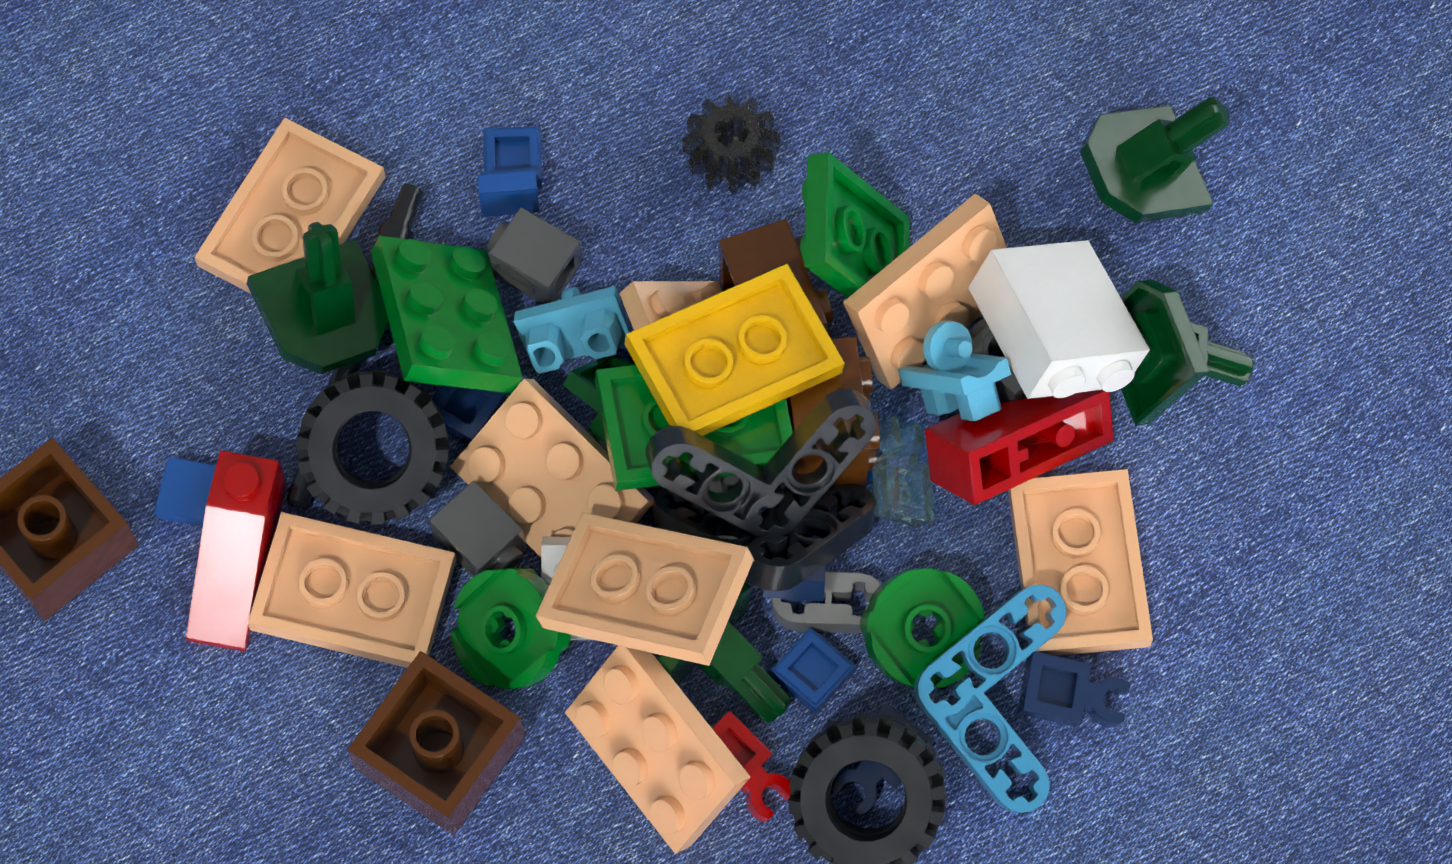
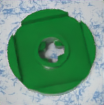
[451,567,571,689]
[860,568,985,688]

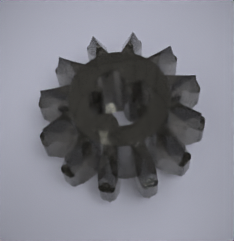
[682,92,780,194]

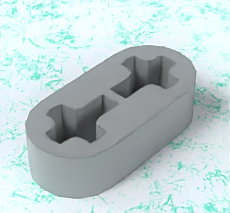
[771,572,881,633]

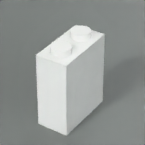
[968,240,1150,399]

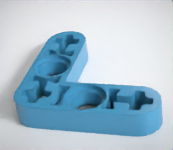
[914,585,1066,813]

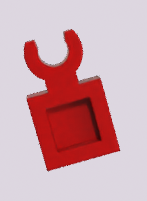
[712,710,791,823]

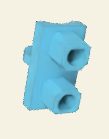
[514,286,633,374]
[898,320,1011,421]

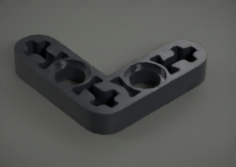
[645,389,876,537]
[652,484,876,591]

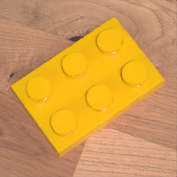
[624,264,845,436]

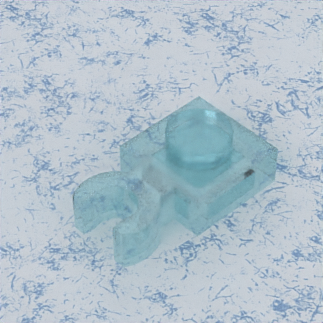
[872,416,934,528]

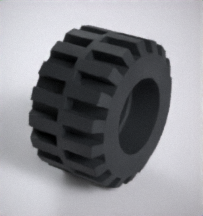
[296,369,449,525]
[788,713,947,864]

